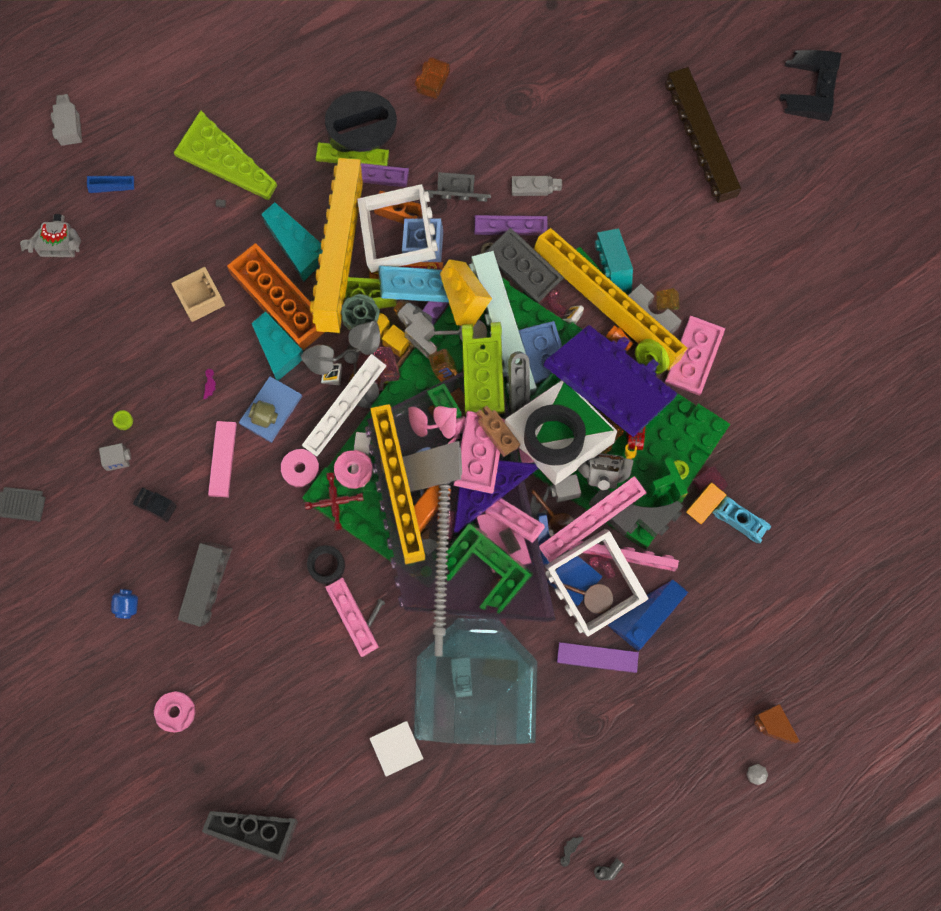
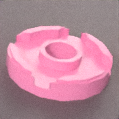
[281,449,319,487]
[334,450,373,489]
[154,691,195,733]

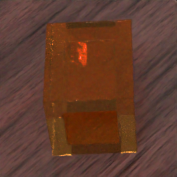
[428,348,458,382]

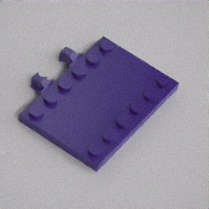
[543,325,678,437]

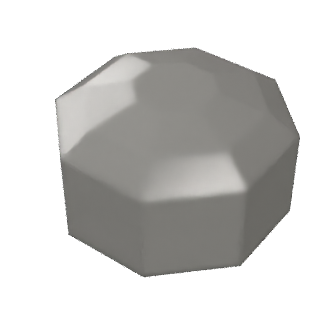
[746,764,768,785]

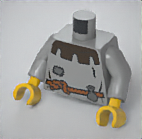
[578,444,637,490]

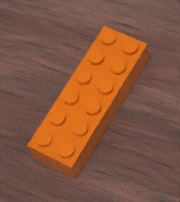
[227,243,325,350]

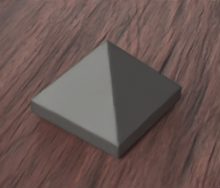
[421,528,439,555]

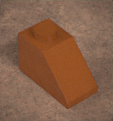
[754,704,800,744]

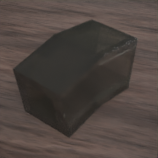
[499,528,521,555]

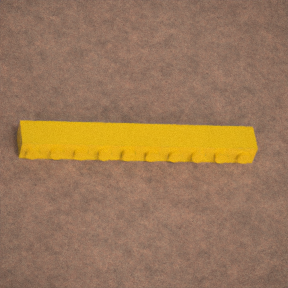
[534,228,688,370]

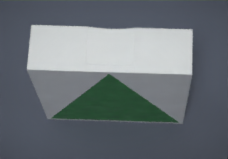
[505,381,617,485]

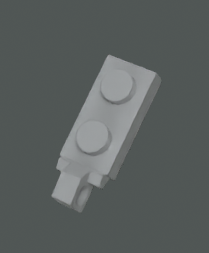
[512,176,562,196]

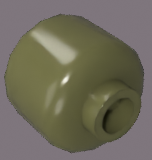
[248,400,278,428]

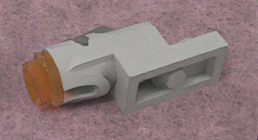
[394,300,437,362]

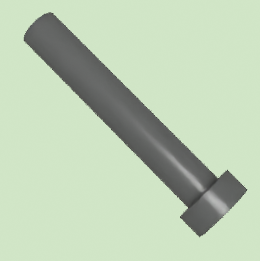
[367,599,385,628]

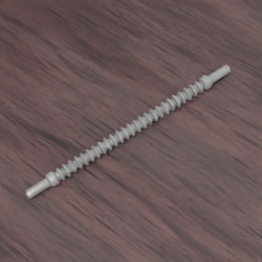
[433,482,451,657]

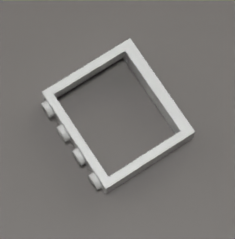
[357,184,438,273]
[545,529,648,636]

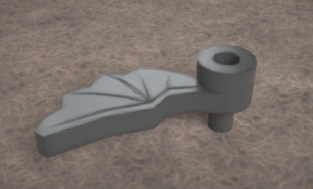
[560,837,584,867]

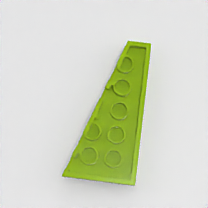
[174,110,277,200]

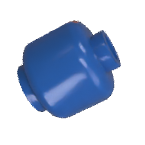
[111,589,138,619]

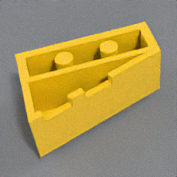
[440,260,492,327]

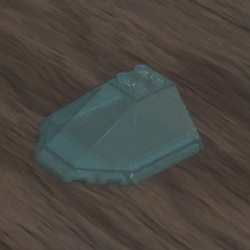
[414,618,537,745]

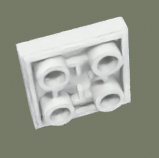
[370,721,423,777]

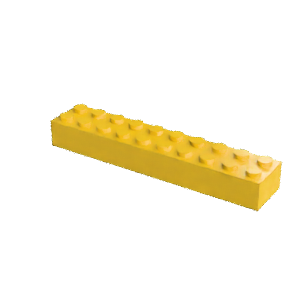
[310,158,363,333]

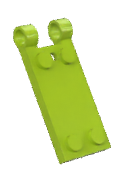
[462,322,505,415]

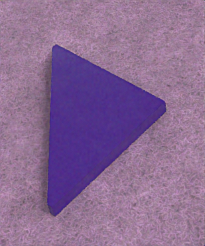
[454,461,538,533]

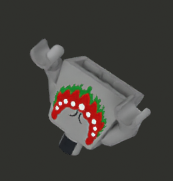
[20,214,81,257]

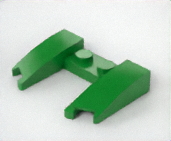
[446,523,534,613]

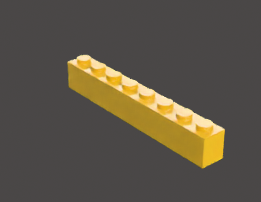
[371,404,425,564]

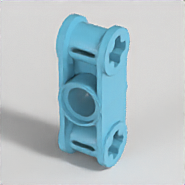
[712,496,771,544]

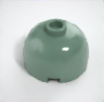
[341,294,379,331]

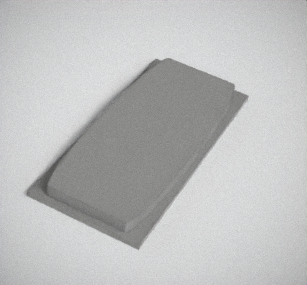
[402,441,462,492]

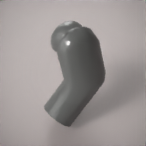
[594,858,624,881]

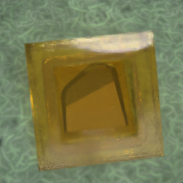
[656,288,680,310]

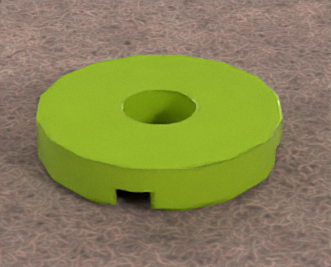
[635,339,670,375]

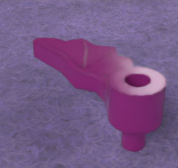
[203,369,216,400]

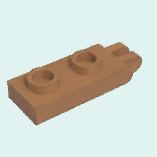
[476,406,521,457]

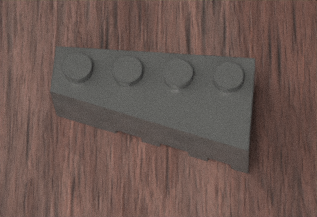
[178,542,232,627]
[202,811,298,862]

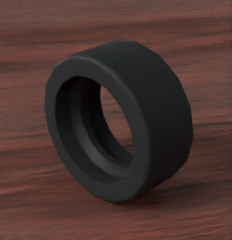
[307,545,345,584]

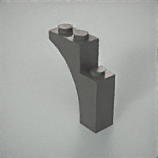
[589,489,683,538]

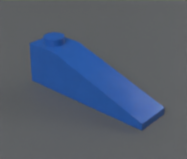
[607,580,688,652]

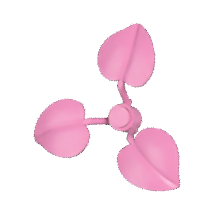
[408,406,465,444]

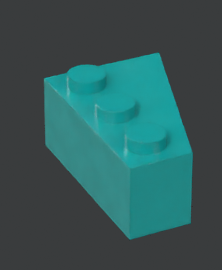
[595,228,633,294]
[251,311,303,381]

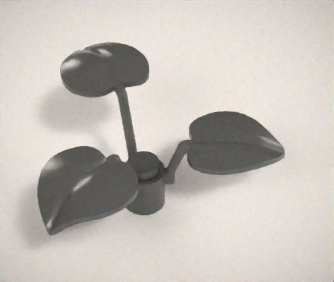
[301,320,380,408]

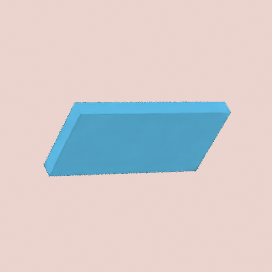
[378,266,449,302]

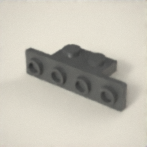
[424,172,491,202]

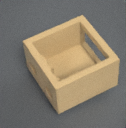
[171,267,225,322]

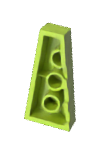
[345,277,397,309]

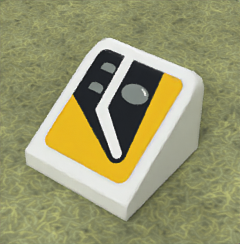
[562,306,584,324]
[321,363,342,385]

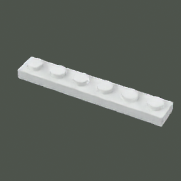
[302,354,387,456]

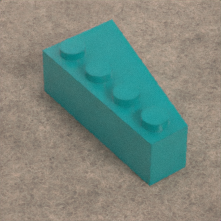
[262,202,323,282]

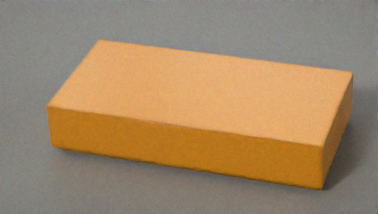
[686,482,726,524]

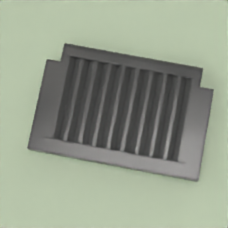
[0,487,46,522]

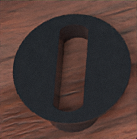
[325,91,397,152]

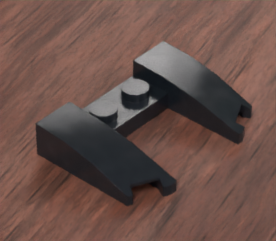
[779,50,841,121]

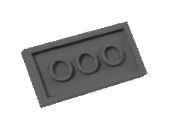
[485,228,564,304]

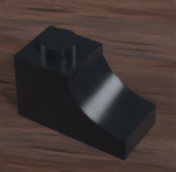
[133,487,177,523]

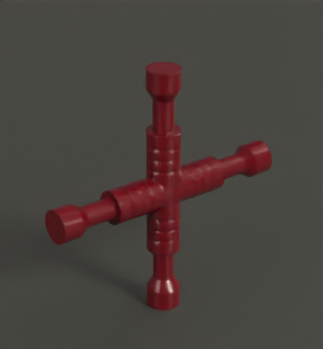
[305,473,364,531]

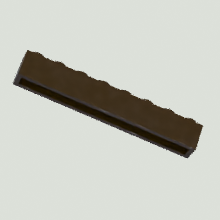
[665,67,741,203]

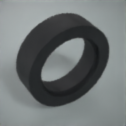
[524,405,586,466]

